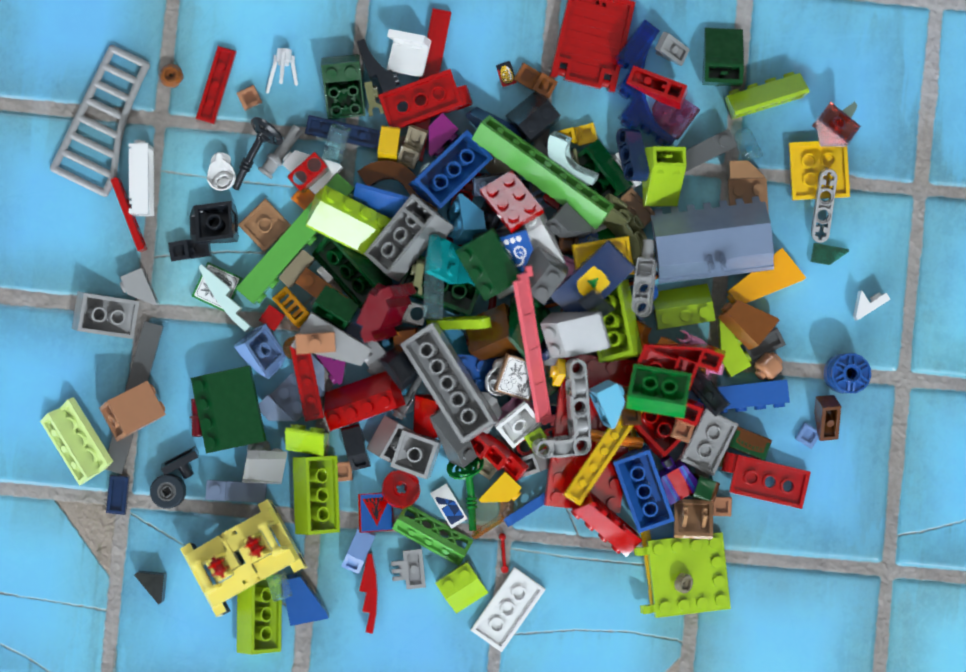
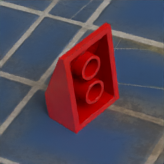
[633,412,681,459]

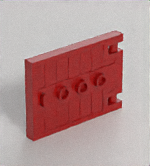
[549,0,636,93]

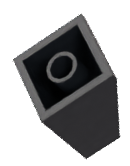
[506,92,560,145]

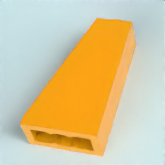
[726,248,806,303]

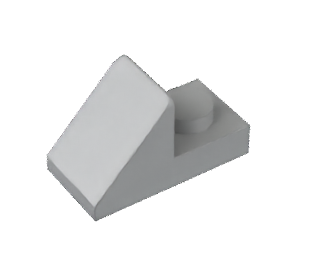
[655,32,690,66]

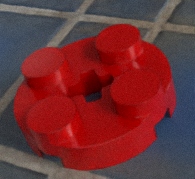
[381,470,420,509]

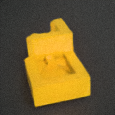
[558,123,598,146]

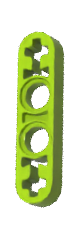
[426,316,491,330]

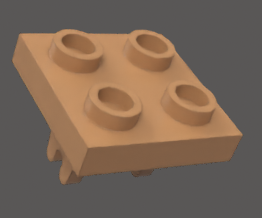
[674,499,713,539]

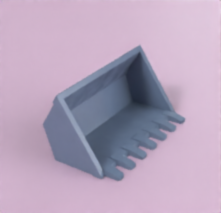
[651,196,774,284]

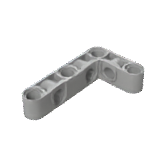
[532,358,591,458]

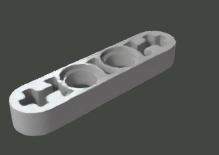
[811,168,837,243]

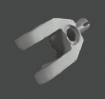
[632,239,657,318]

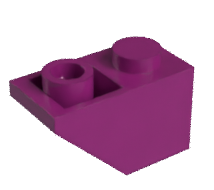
[429,113,459,158]
[316,354,346,385]

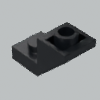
[341,424,371,471]

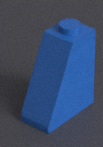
[281,573,330,626]

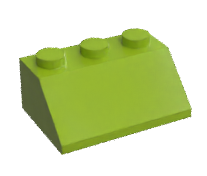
[653,284,716,330]

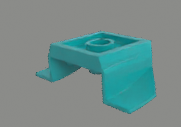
[425,234,475,286]

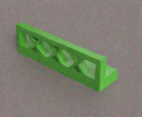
[392,505,473,566]

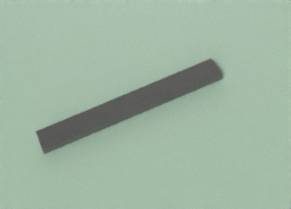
[105,321,164,474]

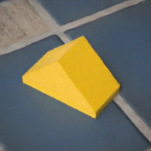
[377,125,401,162]

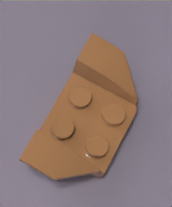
[728,160,769,215]

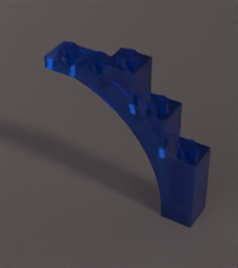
[615,19,675,146]

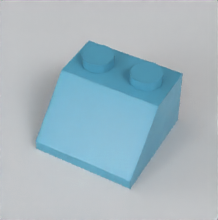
[589,380,625,429]

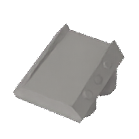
[242,444,288,484]

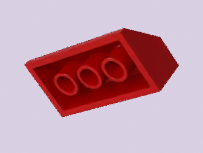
[324,371,406,431]

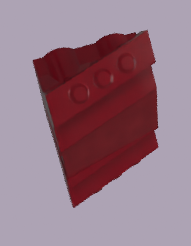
[356,283,417,343]

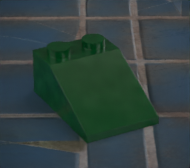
[508,296,551,359]

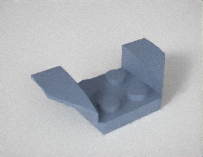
[259,354,325,421]

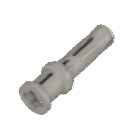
[258,125,303,179]

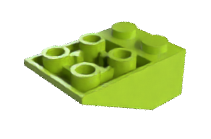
[642,146,687,207]
[285,424,329,456]

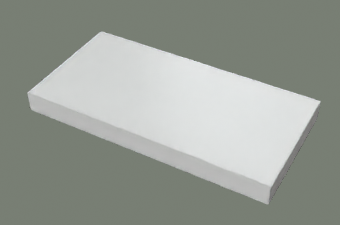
[470,567,546,652]

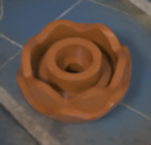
[159,64,184,88]

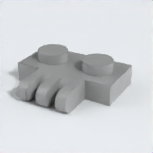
[391,549,426,589]

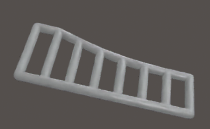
[50,45,150,197]

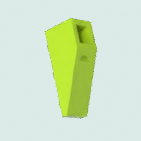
[718,318,752,377]

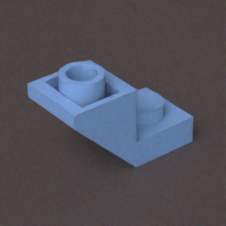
[341,527,376,574]

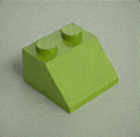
[435,560,489,614]

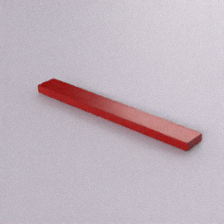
[412,8,452,162]

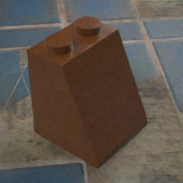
[465,303,520,360]

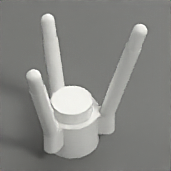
[266,48,298,93]

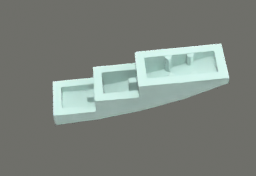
[199,264,252,332]

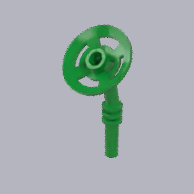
[447,456,484,531]

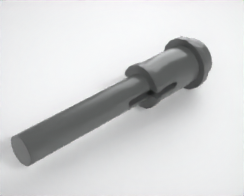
[392,376,422,420]

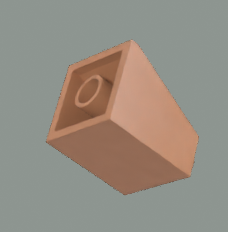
[99,381,166,442]

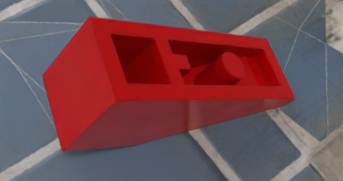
[626,65,688,110]

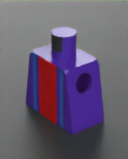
[658,455,699,505]

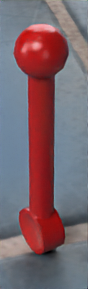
[499,533,509,573]

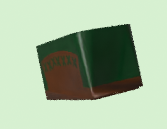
[728,426,772,461]
[689,473,720,502]

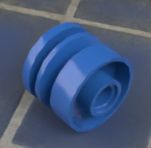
[823,353,871,393]

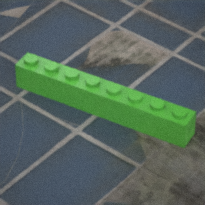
[472,115,614,230]
[236,173,355,304]

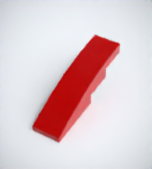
[470,432,529,481]
[359,552,378,634]

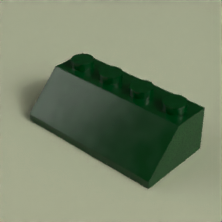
[312,236,393,310]
[399,256,479,316]

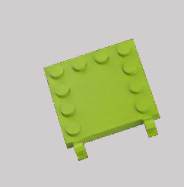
[634,532,731,618]

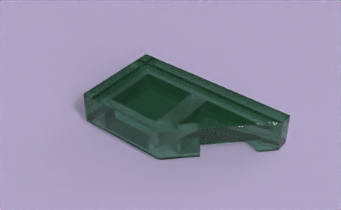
[810,243,849,265]

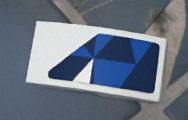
[430,483,468,529]

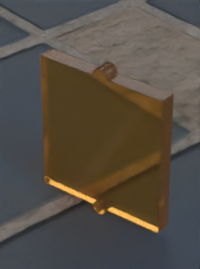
[471,514,505,540]

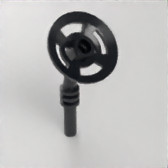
[232,117,283,190]

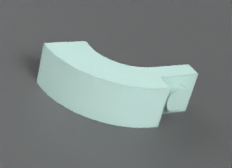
[548,131,599,185]

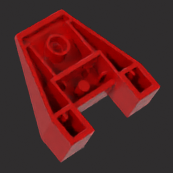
[637,344,726,426]

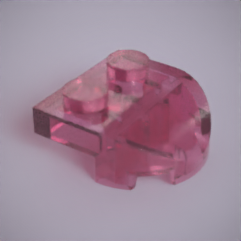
[652,99,700,141]

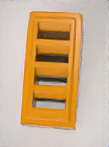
[272,286,310,328]

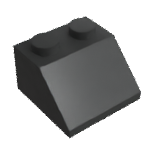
[524,245,569,304]

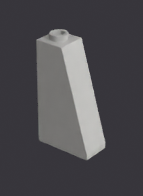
[291,312,372,366]

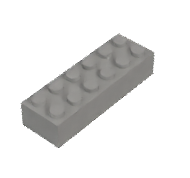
[400,323,499,443]

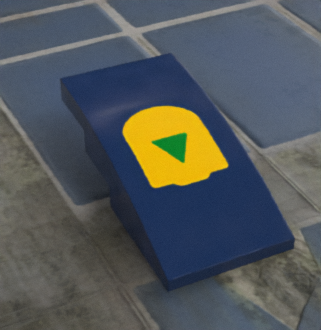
[551,240,636,312]

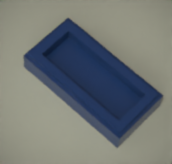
[106,475,130,515]

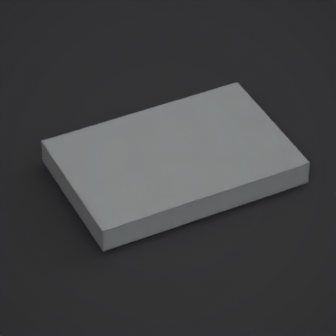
[679,407,739,476]

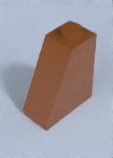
[718,300,780,350]

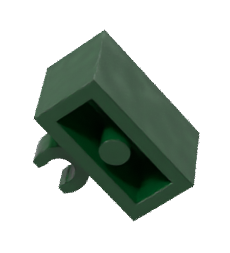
[311,285,359,331]

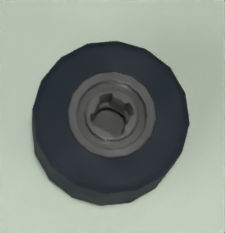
[150,474,186,509]

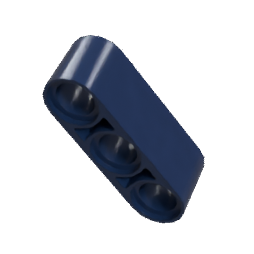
[616,128,649,182]

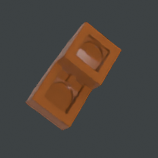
[513,63,558,99]

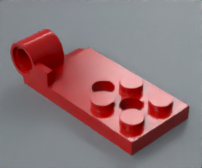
[378,69,473,128]
[721,452,811,509]

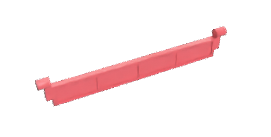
[513,265,555,426]

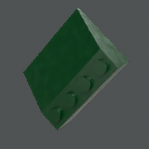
[191,365,266,453]

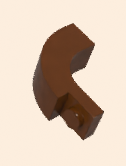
[357,160,421,199]

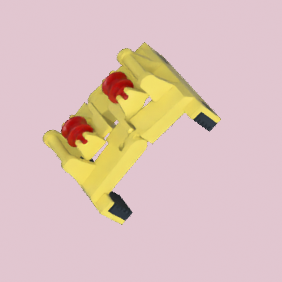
[180,499,308,617]

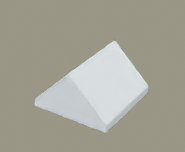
[494,401,542,448]

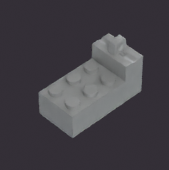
[364,193,455,282]

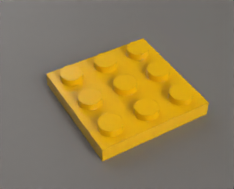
[788,140,850,201]

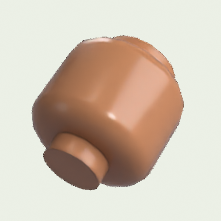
[754,352,783,381]

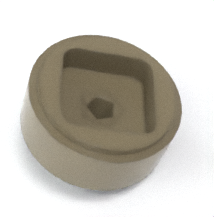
[675,573,693,593]

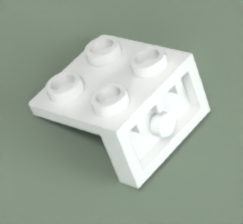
[387,29,431,77]

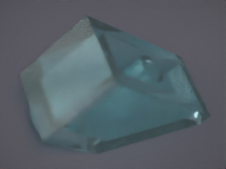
[323,123,351,165]

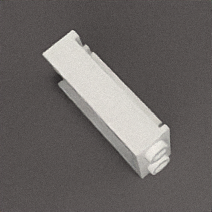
[128,140,154,216]

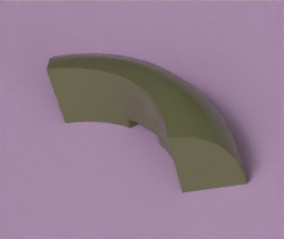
[602,193,655,266]

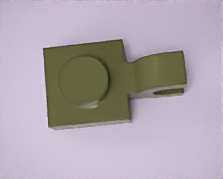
[364,81,384,117]
[410,258,425,295]

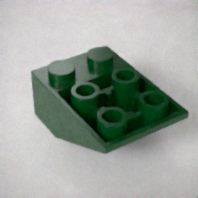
[702,28,744,87]
[321,54,366,119]

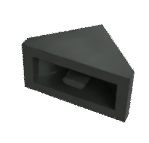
[134,571,167,605]

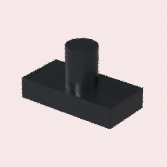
[161,446,199,479]

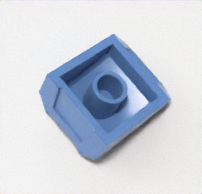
[234,324,286,379]

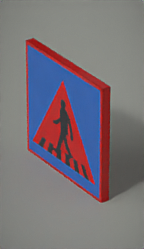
[358,493,393,533]

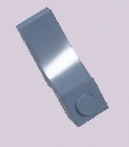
[205,480,267,503]

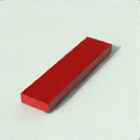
[196,46,237,125]
[110,177,147,252]
[290,346,324,422]

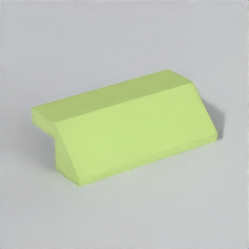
[40,397,113,486]

